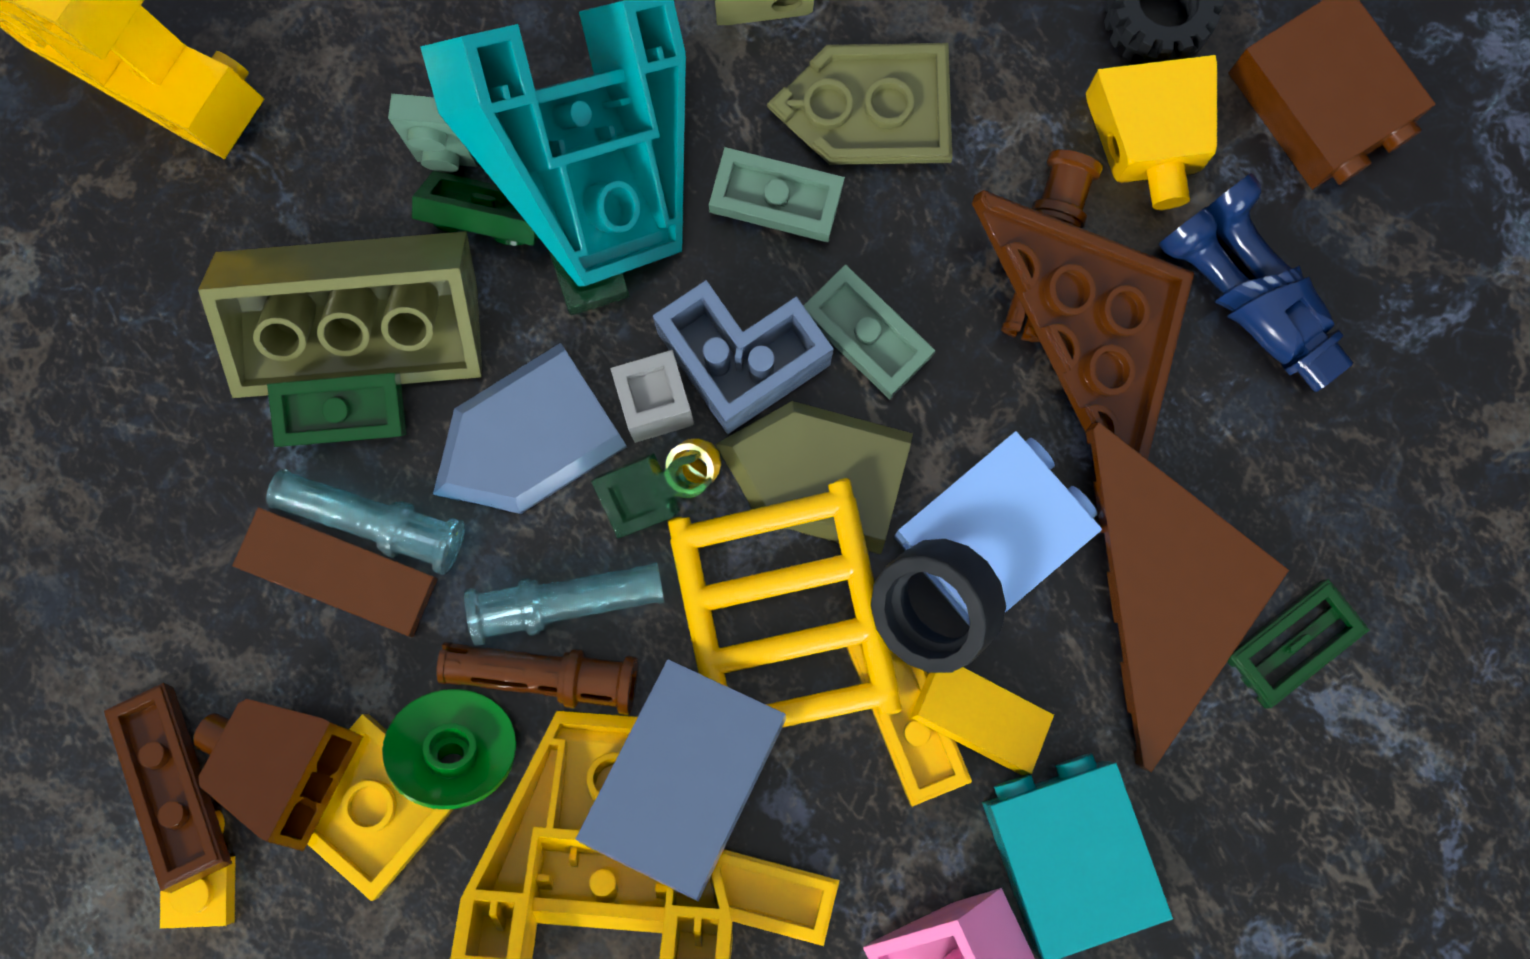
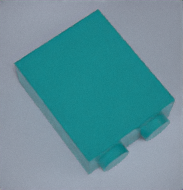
[982,753,1173,959]

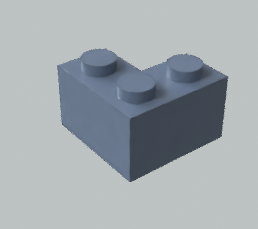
[653,280,834,435]

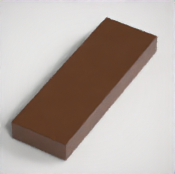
[232,507,438,637]
[104,683,232,893]

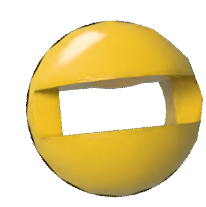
[666,438,721,493]

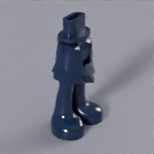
[1158,173,1354,393]

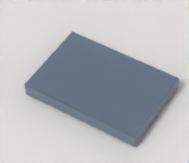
[575,659,786,902]

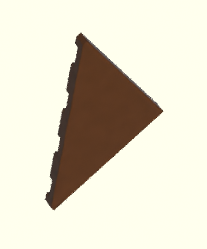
[972,190,1194,460]
[1086,422,1289,773]

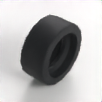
[871,539,1006,673]

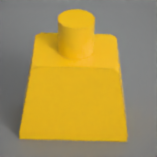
[1086,55,1217,210]

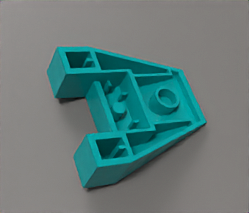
[420,0,686,286]

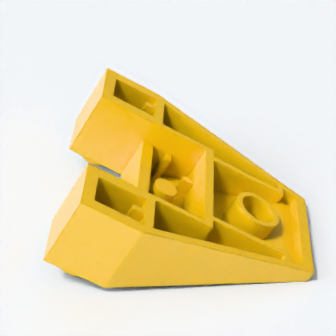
[0,0,264,159]
[450,711,733,959]

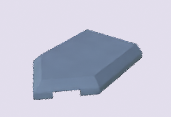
[433,343,627,514]

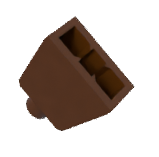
[194,699,363,851]

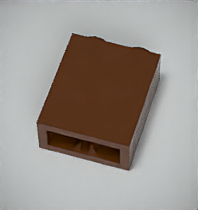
[1228,0,1436,190]

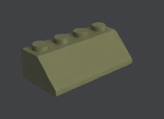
[198,231,482,398]

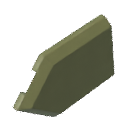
[767,43,952,165]
[715,401,913,555]

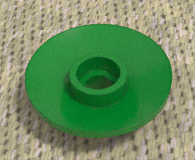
[382,689,516,809]

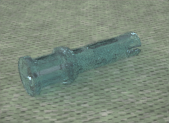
[266,469,465,575]
[464,562,664,646]

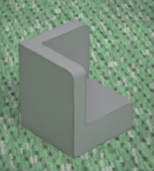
[610,350,694,443]

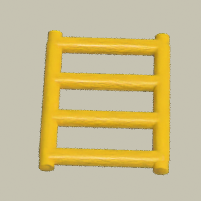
[668,478,902,727]

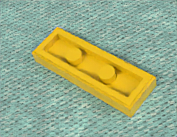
[846,618,972,807]

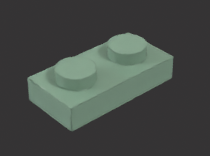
[388,93,478,172]
[709,147,845,242]
[803,264,935,400]

